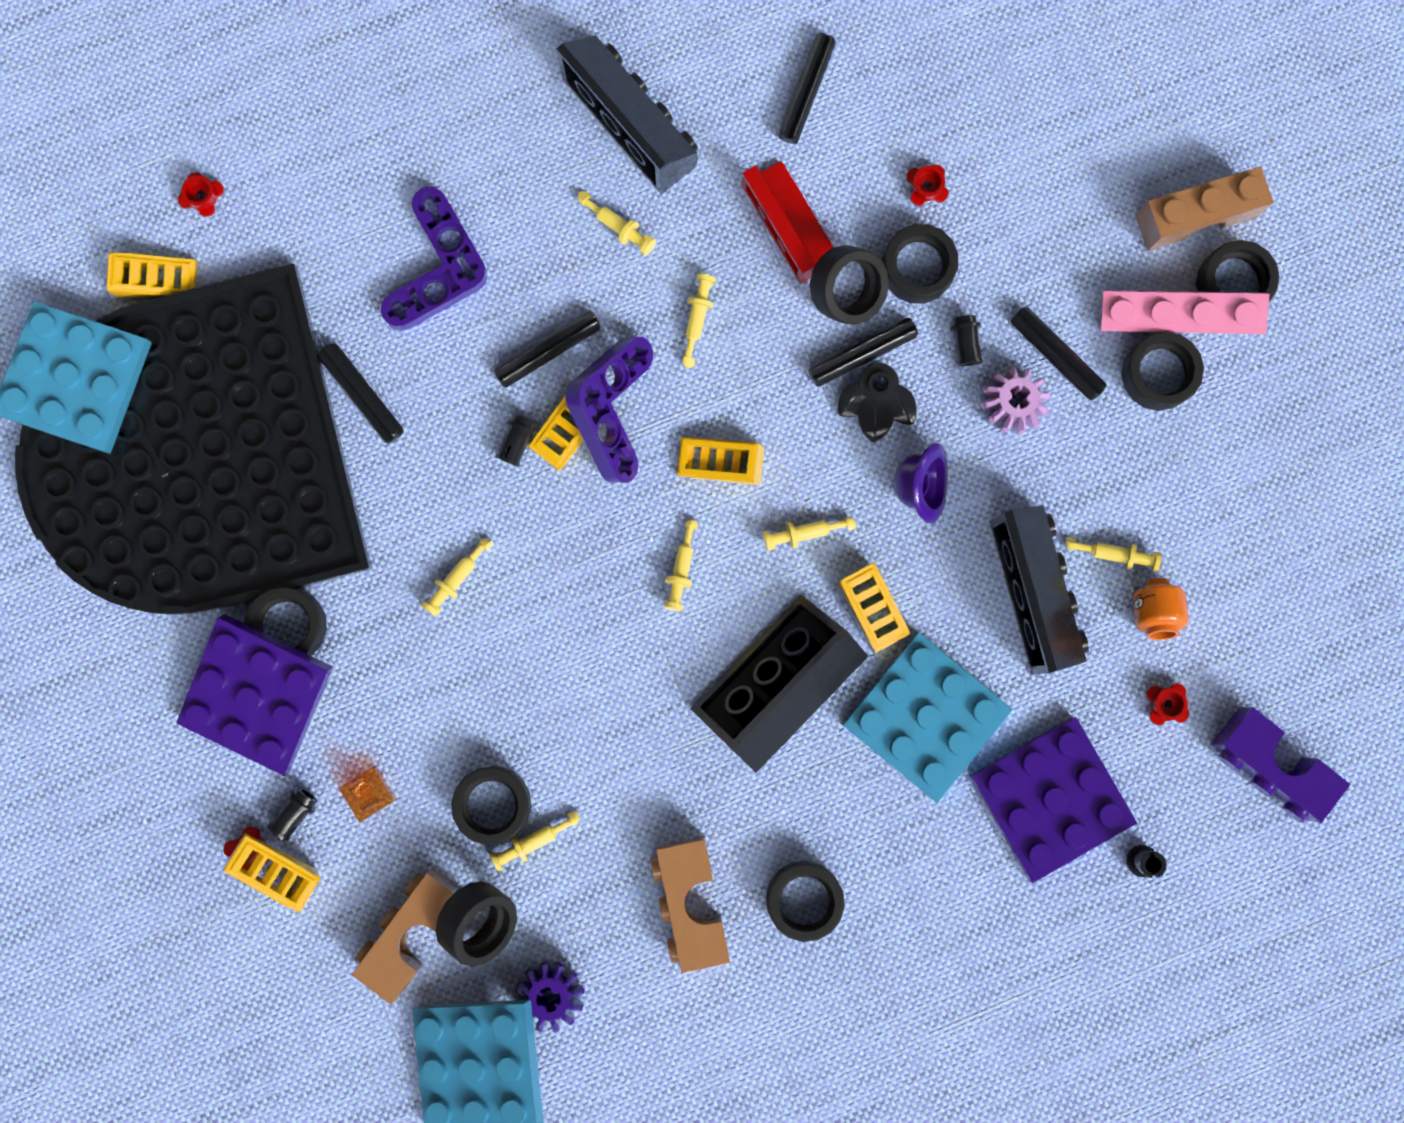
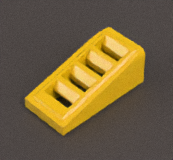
[107,253,198,299]
[528,396,597,472]
[677,436,764,486]
[837,563,911,653]
[223,833,320,912]

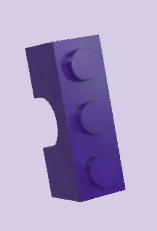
[1210,707,1351,823]

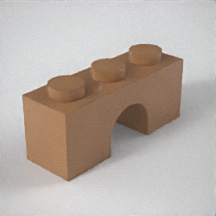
[1135,166,1274,251]
[650,836,730,973]
[352,869,460,1005]

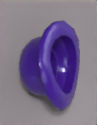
[894,443,948,523]

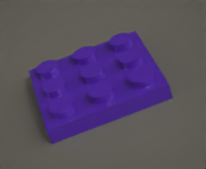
[176,614,333,776]
[969,717,1137,883]

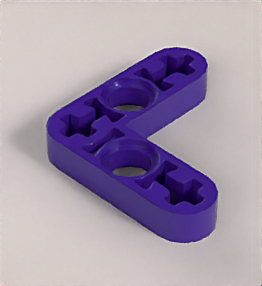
[381,187,488,331]
[565,337,653,483]

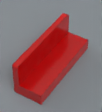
[741,162,834,284]

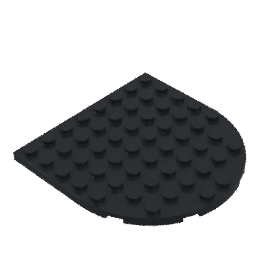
[15,263,372,615]

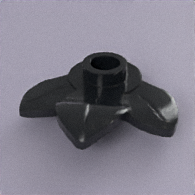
[838,363,917,443]

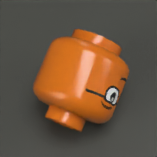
[1132,578,1189,640]

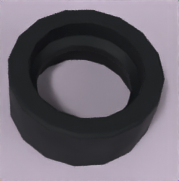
[882,224,958,304]
[1196,240,1280,302]
[809,245,889,325]
[1121,331,1204,411]
[244,586,327,656]
[451,766,532,845]
[766,861,845,942]
[435,881,518,967]

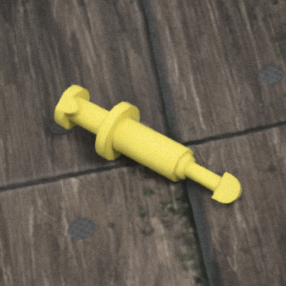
[578,191,656,256]
[682,273,716,368]
[762,517,857,551]
[663,519,698,612]
[1065,537,1162,572]
[420,538,493,617]
[490,811,580,872]

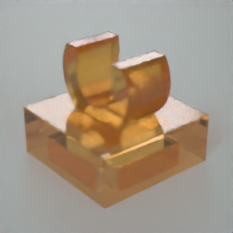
[339,766,397,823]

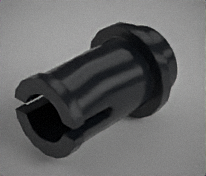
[950,315,983,367]
[495,414,537,467]
[267,787,318,841]
[1126,845,1167,878]

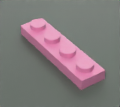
[1101,290,1270,334]

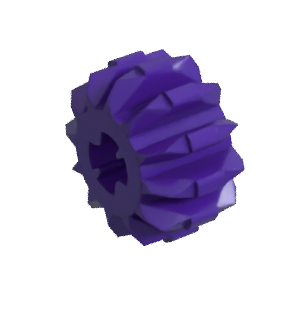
[516,960,585,1033]

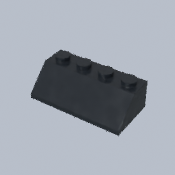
[556,35,698,195]
[989,505,1089,675]
[690,595,869,773]

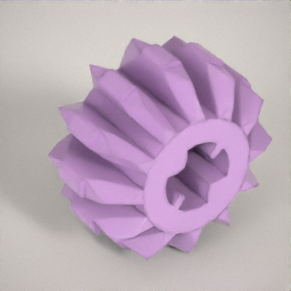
[981,367,1050,435]

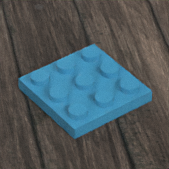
[0,301,152,454]
[842,632,1013,803]
[412,1000,544,1123]

